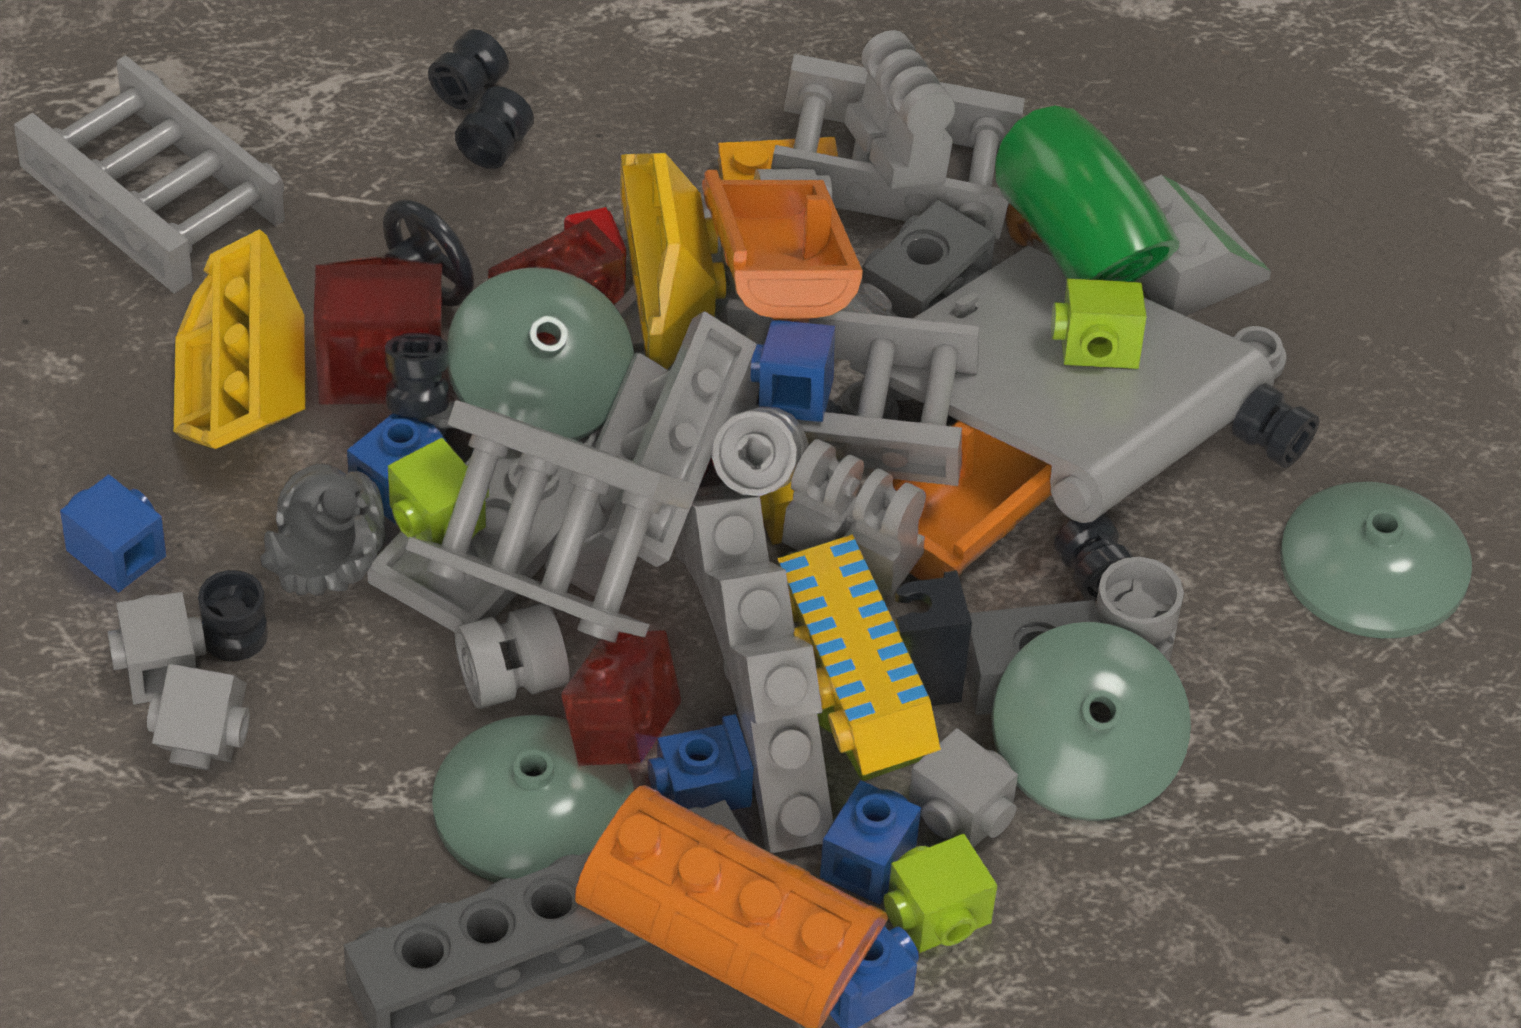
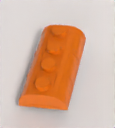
[702,170,863,323]
[893,420,1052,580]
[575,785,888,1028]

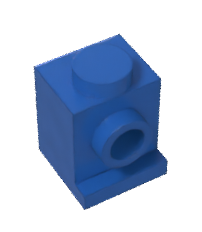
[647,714,754,810]
[830,926,919,1028]

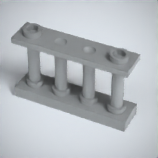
[771,54,1025,239]
[14,55,285,294]
[711,299,979,486]
[544,311,757,597]
[405,400,697,642]

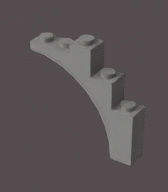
[675,484,833,853]

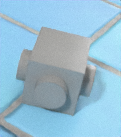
[107,592,206,705]
[147,664,250,770]
[908,728,1018,848]

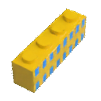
[777,534,941,775]

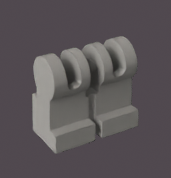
[844,30,955,190]
[782,439,926,596]

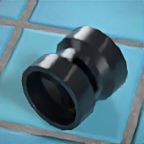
[428,29,509,110]
[455,86,534,169]
[384,333,449,418]
[1232,383,1320,468]
[1053,513,1133,601]
[198,570,268,661]

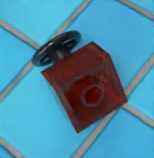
[313,199,474,404]

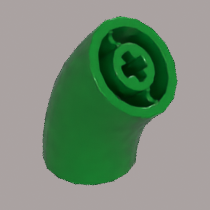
[995,105,1180,282]

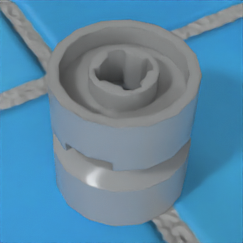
[712,406,808,496]
[1096,557,1184,661]
[455,603,569,709]

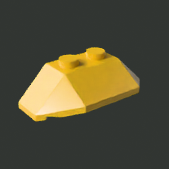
[620,153,726,369]
[173,229,305,449]

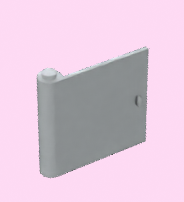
[850,246,1274,523]

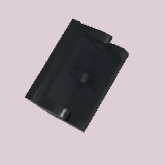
[895,570,972,706]

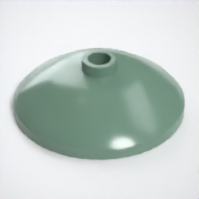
[447,268,634,441]
[1280,482,1472,638]
[991,622,1191,821]
[432,715,634,883]

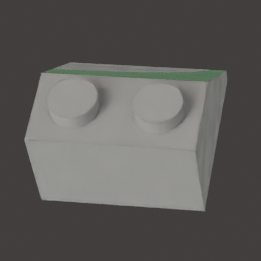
[1135,175,1271,316]

